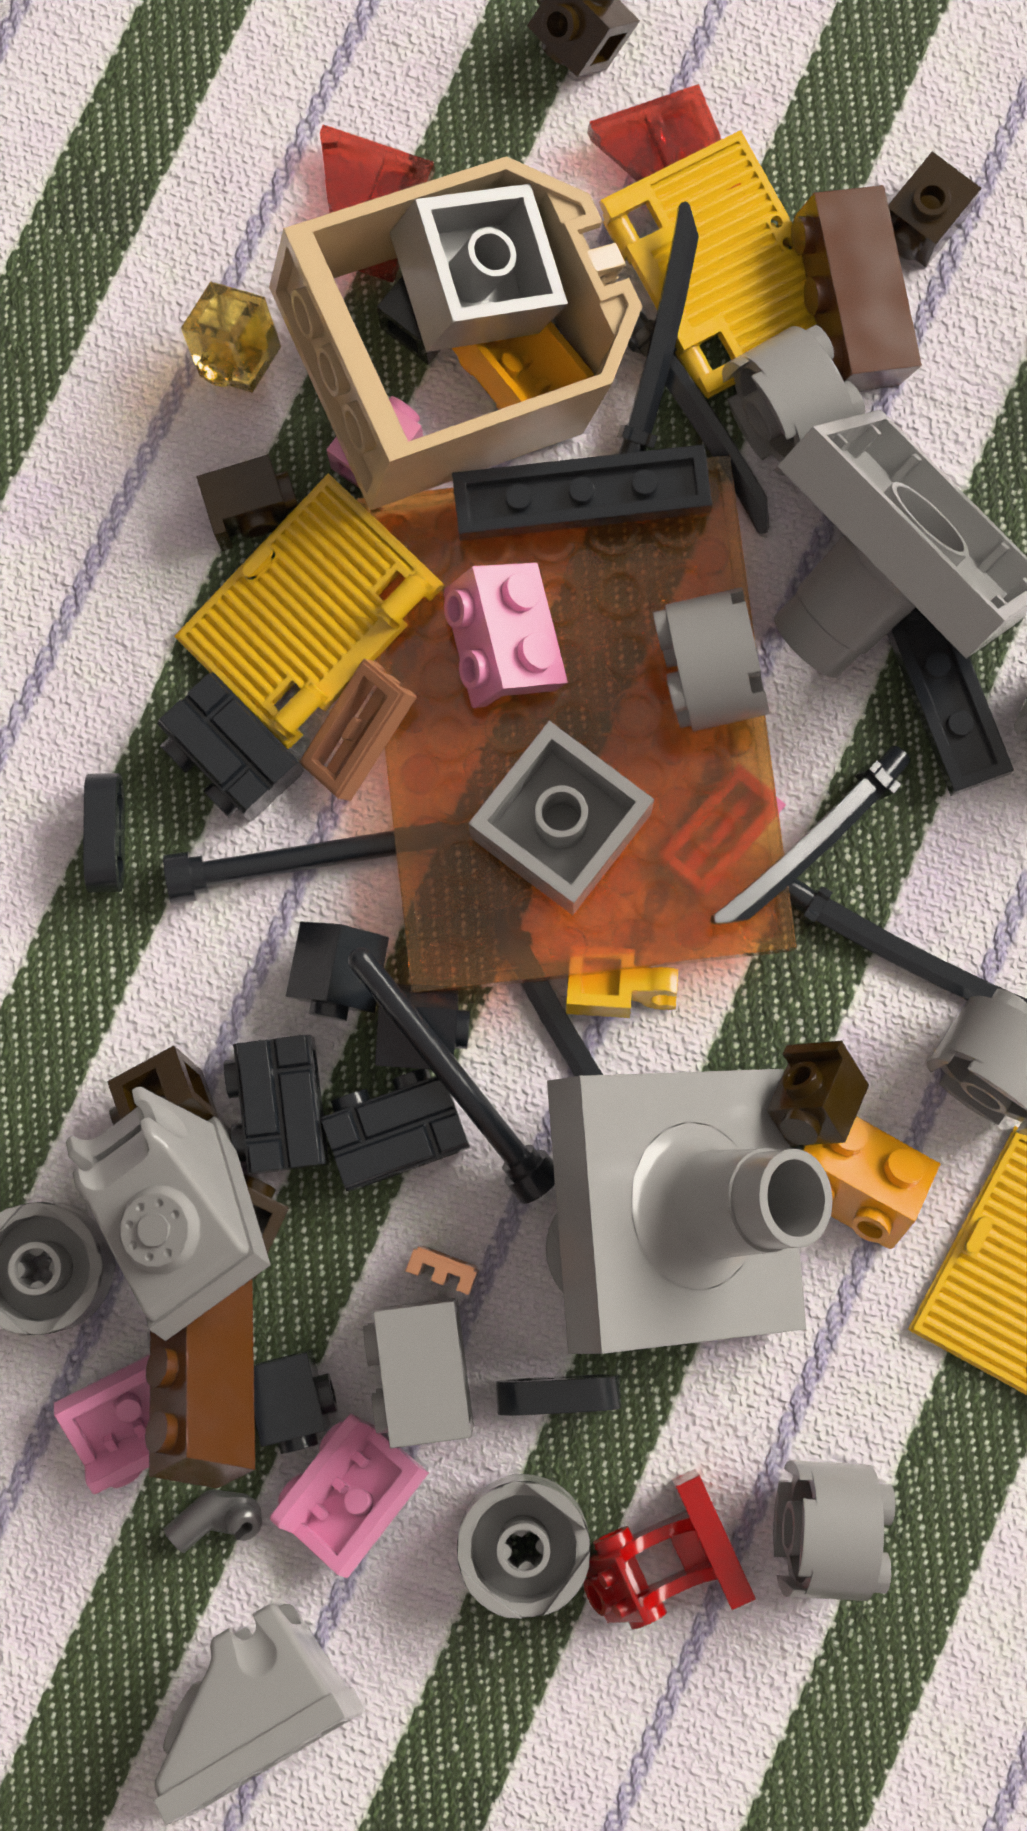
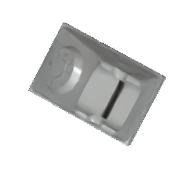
[66,1087,270,1341]
[153,1604,365,1825]

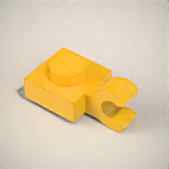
[566,946,678,1018]

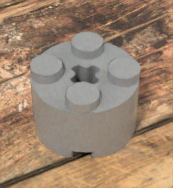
[722,325,865,476]
[653,587,770,732]
[927,989,1027,1135]
[0,1202,116,1335]
[773,1460,895,1601]
[457,1474,591,1619]

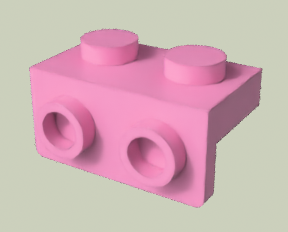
[444,563,568,708]
[54,1355,150,1494]
[269,1414,429,1578]

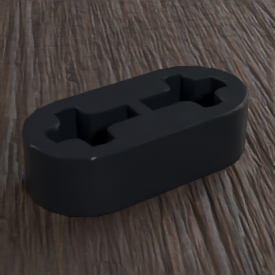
[83,773,125,893]
[496,1374,621,1416]

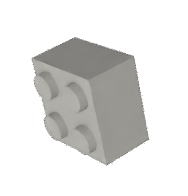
[390,184,568,352]
[468,721,654,915]
[363,1297,474,1448]

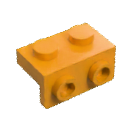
[451,321,594,410]
[801,1116,941,1249]

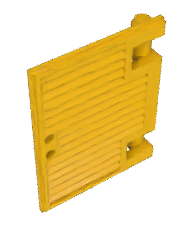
[599,130,816,399]
[174,473,444,749]
[907,1126,1027,1395]

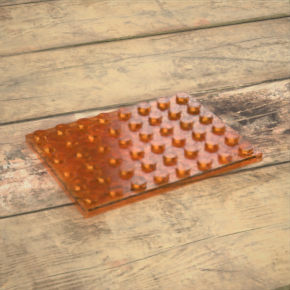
[357,455,797,993]

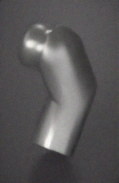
[163,1489,262,1553]

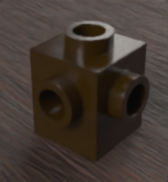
[527,0,640,77]

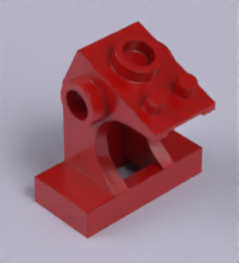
[584,1469,756,1630]

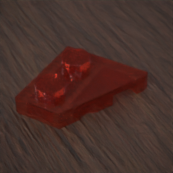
[587,84,745,194]
[320,124,435,283]

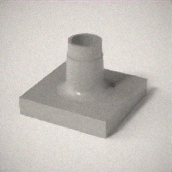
[774,409,1027,678]
[547,1069,832,1354]

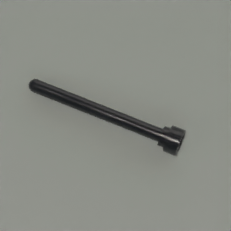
[163,820,468,905]
[348,947,555,1204]

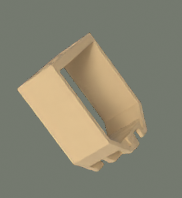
[269,156,642,510]

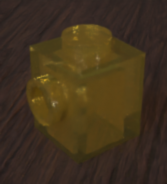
[181,281,281,393]

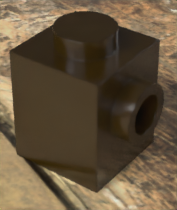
[888,151,982,268]

